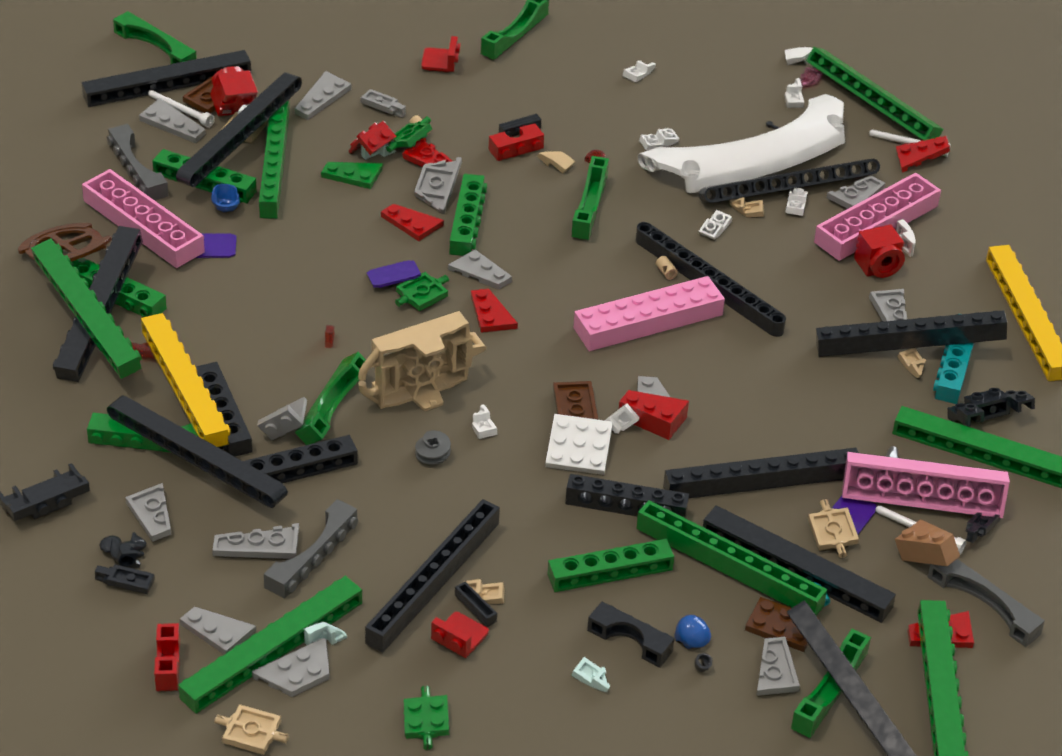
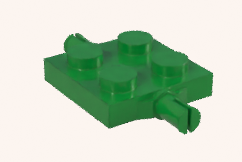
[386,116,432,153]
[395,272,449,311]
[404,685,450,750]

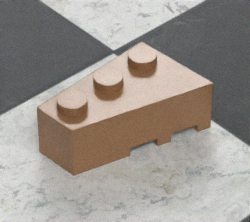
[895,519,960,566]

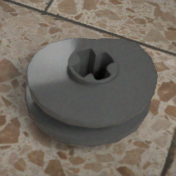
[415,430,451,465]

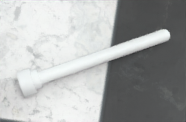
[148,90,215,128]
[869,130,951,157]
[876,506,967,554]

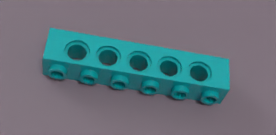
[933,343,974,404]

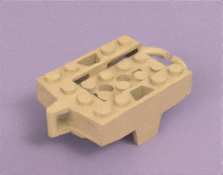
[358,311,486,411]

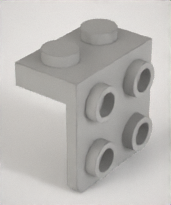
[257,397,307,440]

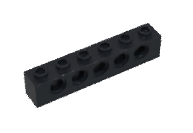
[195,362,252,457]
[243,435,358,483]
[565,474,689,518]

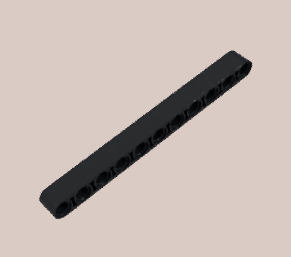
[176,72,302,187]
[699,159,880,203]
[635,222,786,337]
[107,395,288,508]
[786,600,916,756]

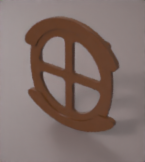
[18,223,112,267]

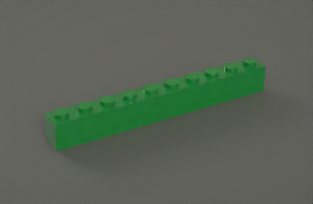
[806,47,944,140]
[259,100,290,219]
[31,239,142,379]
[892,406,1062,488]
[636,500,827,616]
[178,575,362,714]
[917,600,969,756]

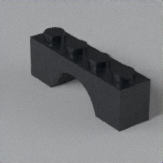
[587,601,675,668]

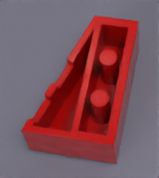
[619,390,689,440]

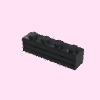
[499,114,542,137]
[455,581,497,627]

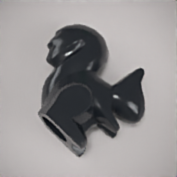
[99,532,147,568]

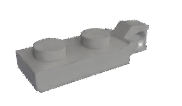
[360,89,406,117]

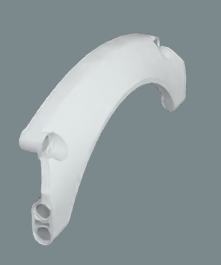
[638,94,845,193]

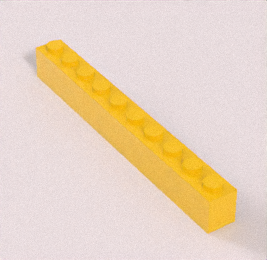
[986,245,1062,381]
[141,313,231,447]

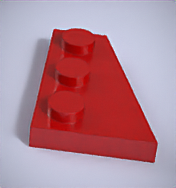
[896,136,950,173]
[402,138,452,167]
[381,204,444,241]
[471,289,518,333]
[907,611,974,648]

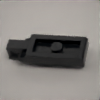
[965,512,1001,543]
[94,564,155,594]

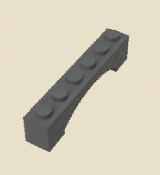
[107,124,168,200]
[264,499,358,599]
[928,559,1045,647]

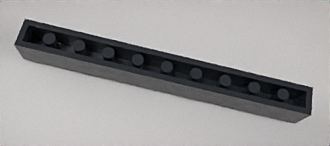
[82,50,251,107]
[53,226,143,382]
[816,310,1007,357]
[663,447,859,498]
[365,499,500,653]
[703,505,896,623]

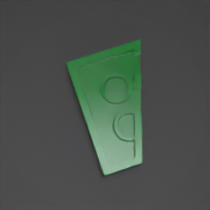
[321,162,383,189]

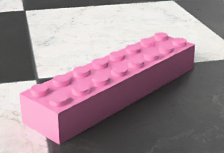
[82,169,205,268]
[814,173,941,261]
[573,276,725,351]
[842,452,1009,518]

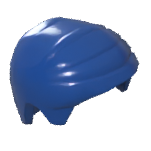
[211,184,240,212]
[674,615,711,649]

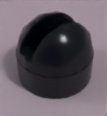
[694,653,713,672]

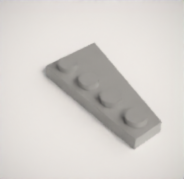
[139,98,206,143]
[212,523,299,559]

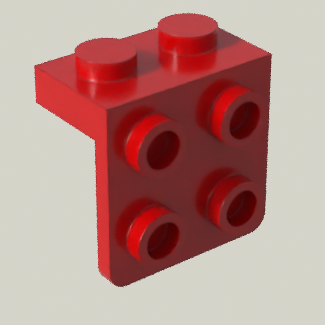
[421,36,461,72]
[348,121,396,155]
[431,611,489,658]

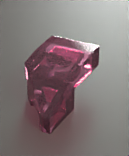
[800,67,822,88]

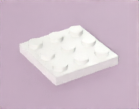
[545,414,613,475]

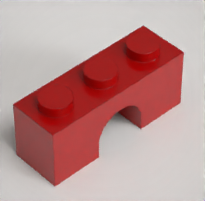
[488,123,544,161]
[154,623,180,691]

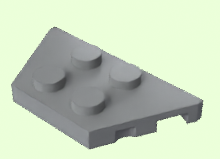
[414,157,462,214]
[252,638,329,697]

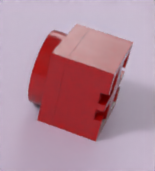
[210,66,258,116]
[854,224,905,278]

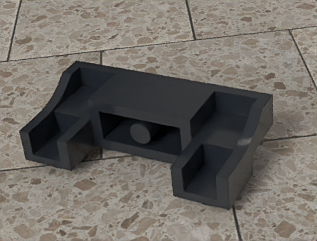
[947,388,1035,426]
[0,463,90,521]

